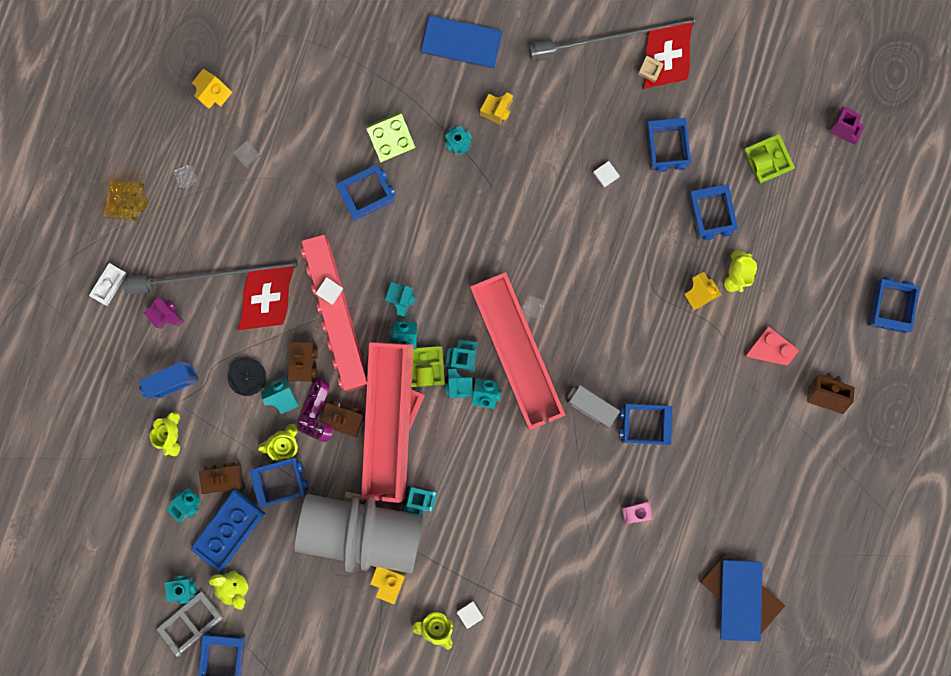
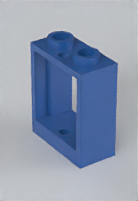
[646,118,691,172]
[336,164,396,222]
[688,184,738,241]
[868,277,920,334]
[139,361,199,400]
[619,404,673,445]
[249,457,309,508]
[199,633,246,676]

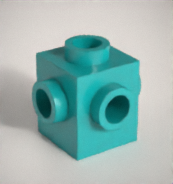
[444,126,472,156]
[389,321,417,349]
[472,378,502,409]
[166,488,202,523]
[165,574,197,604]

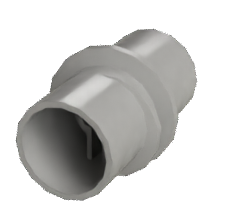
[295,494,423,574]

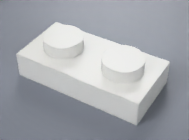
[89,263,127,306]

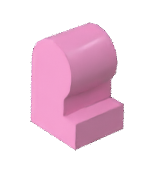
[622,501,653,524]

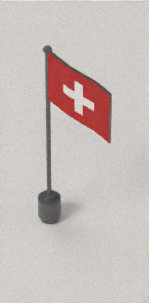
[529,17,696,89]
[123,261,298,331]

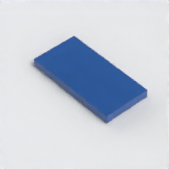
[421,15,503,69]
[190,489,266,573]
[720,560,762,642]

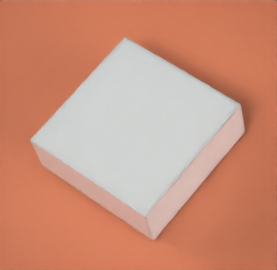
[593,161,620,188]
[316,277,343,305]
[457,601,484,629]

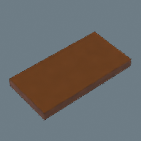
[700,553,785,634]

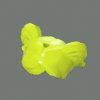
[724,250,757,292]
[149,412,180,457]
[258,424,298,462]
[209,571,248,610]
[412,612,453,650]

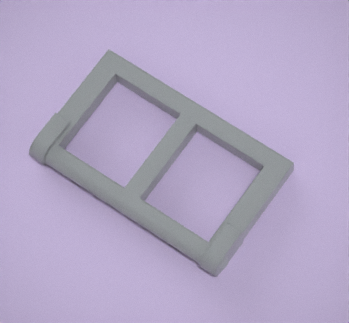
[156,591,224,657]

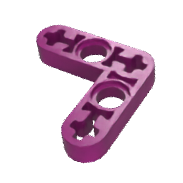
[297,379,333,442]

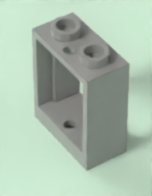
[566,386,620,428]

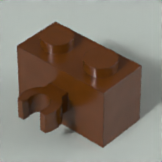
[288,342,318,382]
[807,372,855,414]
[320,401,365,437]
[199,462,244,494]

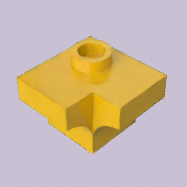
[192,69,232,109]
[480,92,513,125]
[685,272,722,310]
[370,567,406,604]

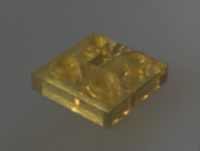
[103,180,148,221]

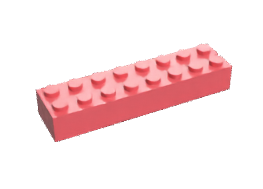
[300,235,368,392]
[470,272,566,430]
[361,342,414,503]

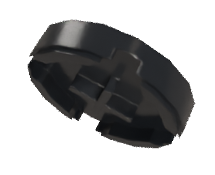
[228,358,266,396]

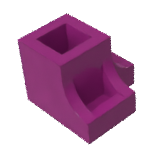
[829,106,864,145]
[144,297,184,329]

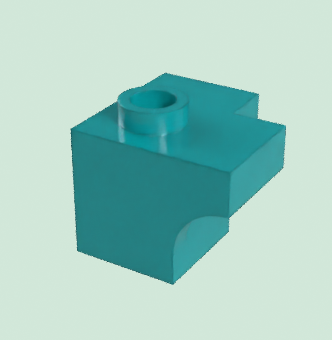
[385,282,416,318]
[445,340,479,371]
[445,369,473,399]
[261,375,298,414]
[402,486,437,515]

